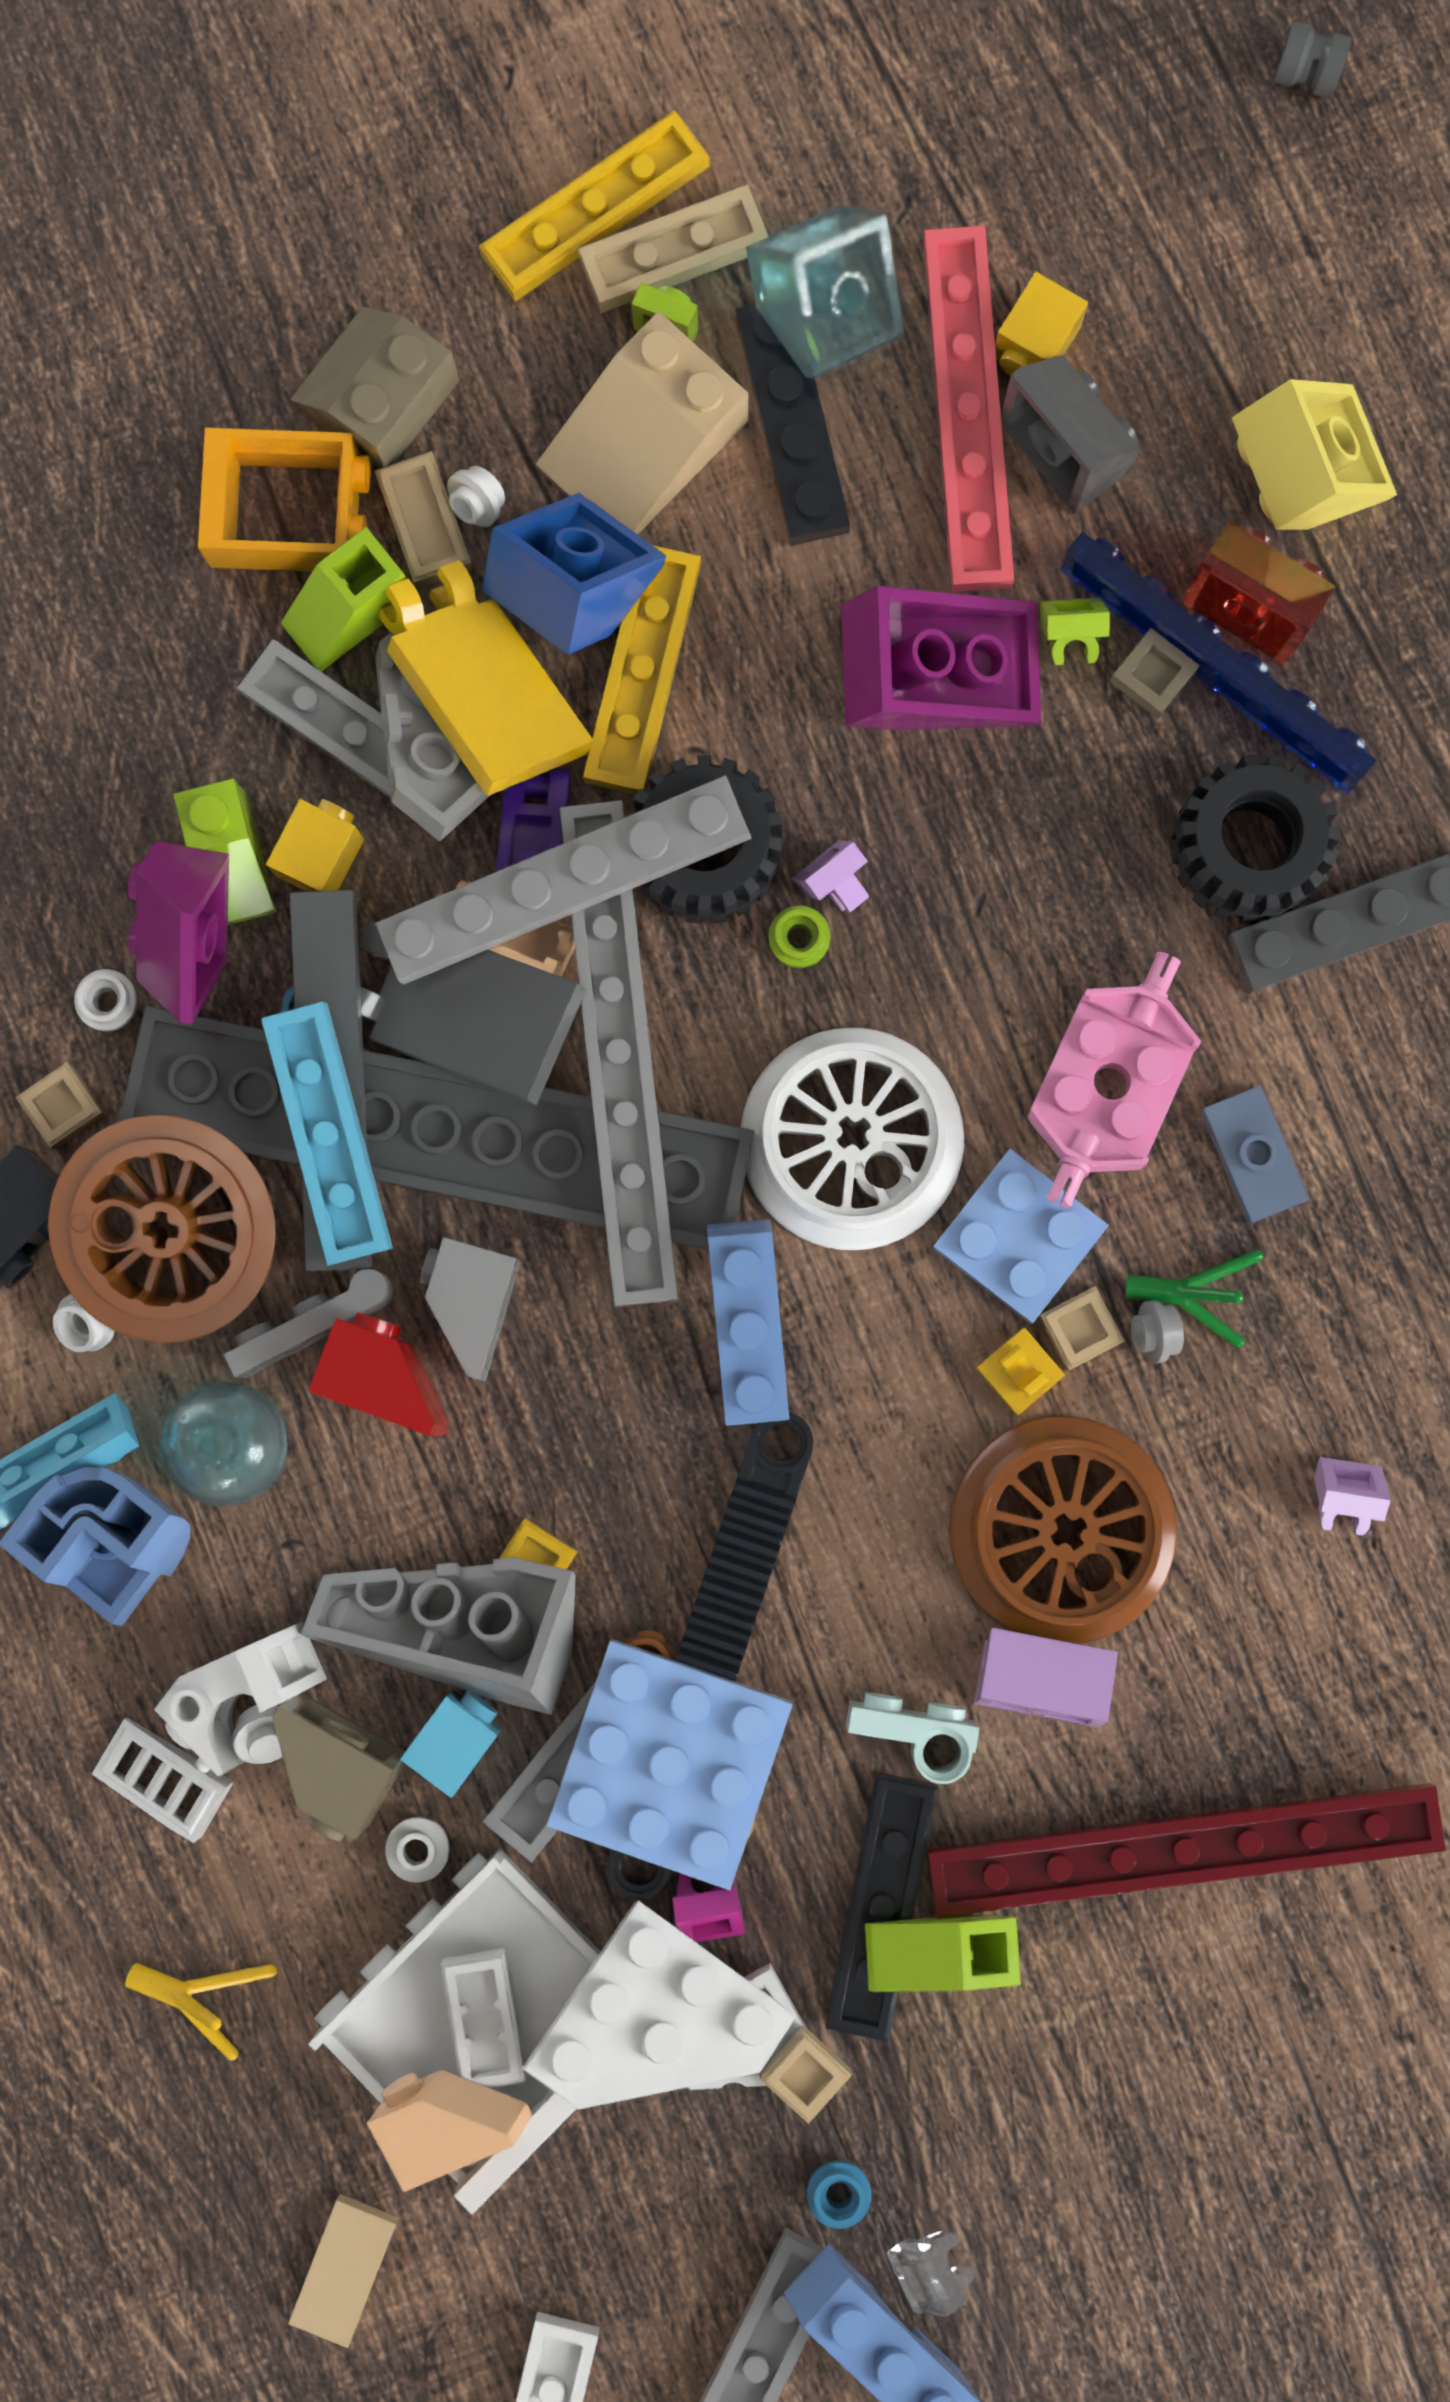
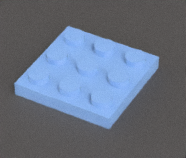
[547,1638,793,1890]

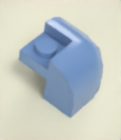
[0,1467,191,1626]

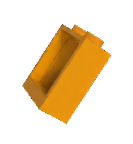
[198,428,370,572]

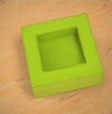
[631,282,699,342]

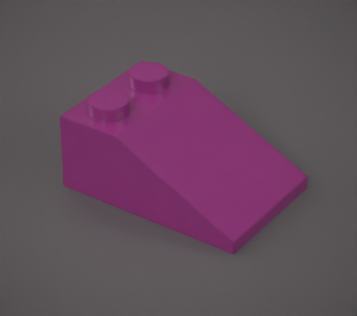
[841,586,1042,730]

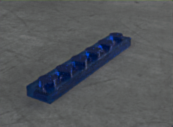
[1060,531,1377,794]

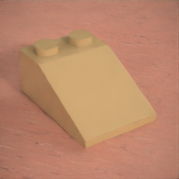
[536,311,748,535]

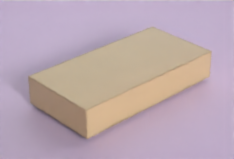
[375,451,473,589]
[288,2194,399,2348]

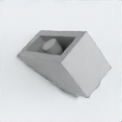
[420,1237,521,1381]

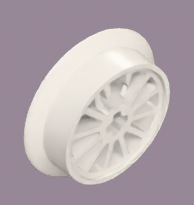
[740,1027,964,1250]

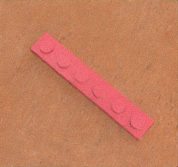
[923,226,1014,592]

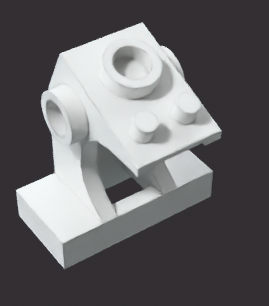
[154,1622,327,1777]

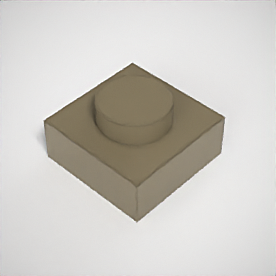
[1110,628,1200,719]

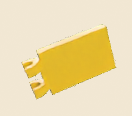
[378,560,594,796]

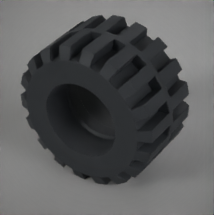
[1171,754,1340,924]
[628,755,783,924]

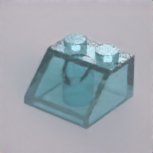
[746,206,904,379]

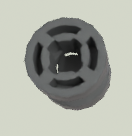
[1273,19,1352,100]

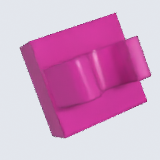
[672,1874,746,1943]

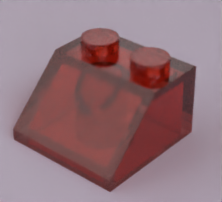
[1181,521,1336,666]

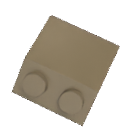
[290,307,460,469]
[272,1693,406,1841]

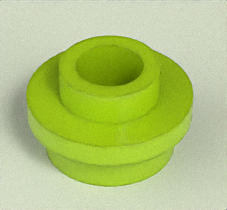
[769,906,830,968]

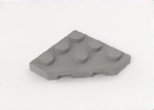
[375,632,489,842]

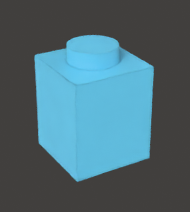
[400,1690,503,1798]

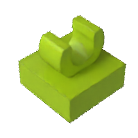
[1039,598,1110,665]

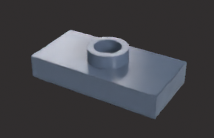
[1200,1085,1310,1225]

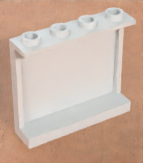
[309,1847,601,2215]

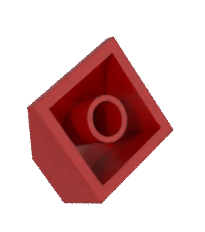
[308,1312,449,1436]

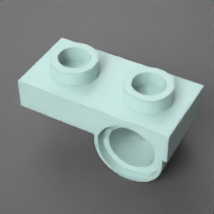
[846,1692,980,1784]

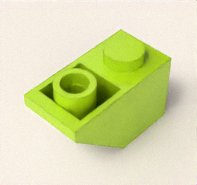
[281,527,406,672]
[865,1914,1021,1992]

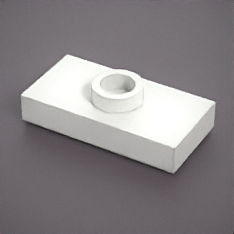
[440,1948,526,2088]

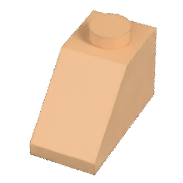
[367,2069,533,2192]

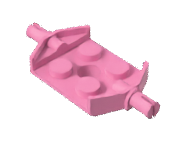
[1027,952,1201,1208]

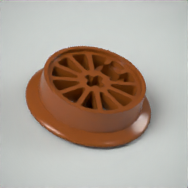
[48,1115,275,1343]
[949,1416,1177,1644]

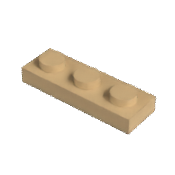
[578,184,770,313]

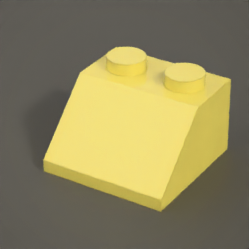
[1231,379,1397,530]

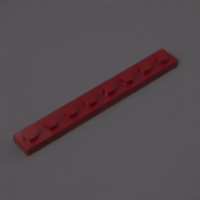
[927,1783,1446,1918]

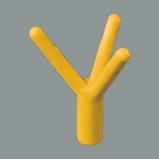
[125,1963,277,2060]

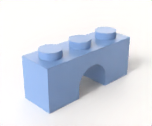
[707,1219,789,1426]
[784,2244,980,2402]

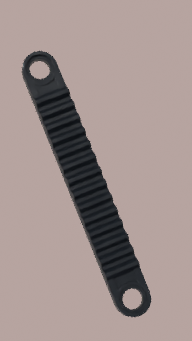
[607,1412,814,1900]

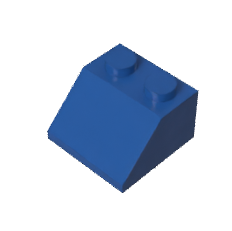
[482,493,666,655]

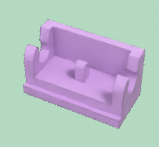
[973,1628,1118,1728]

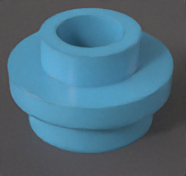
[807,2160,871,2229]

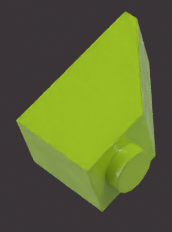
[173,778,277,925]

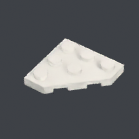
[522,1901,796,2109]

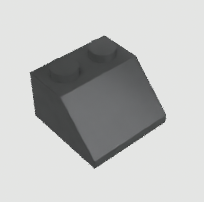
[1001,355,1140,515]

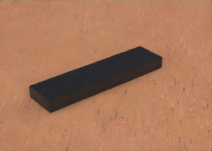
[825,1771,939,2042]

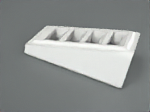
[92,1717,235,1843]

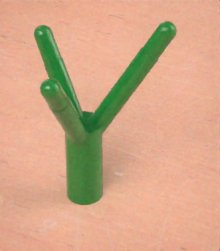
[1125,1250,1264,1348]

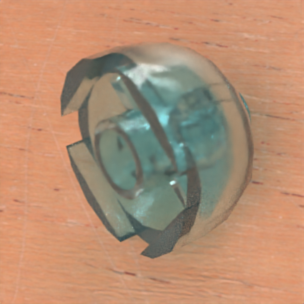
[159,1381,288,1507]

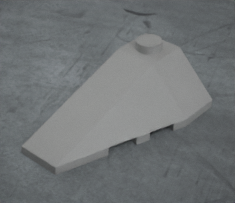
[301,1557,576,1715]

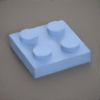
[932,1149,1109,1324]

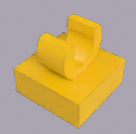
[975,1327,1065,1416]

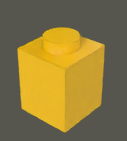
[995,272,1088,376]
[266,799,364,892]

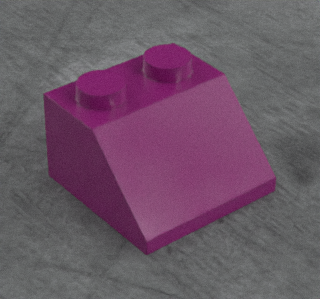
[128,841,229,1025]

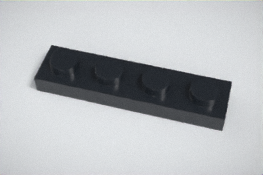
[736,295,850,546]

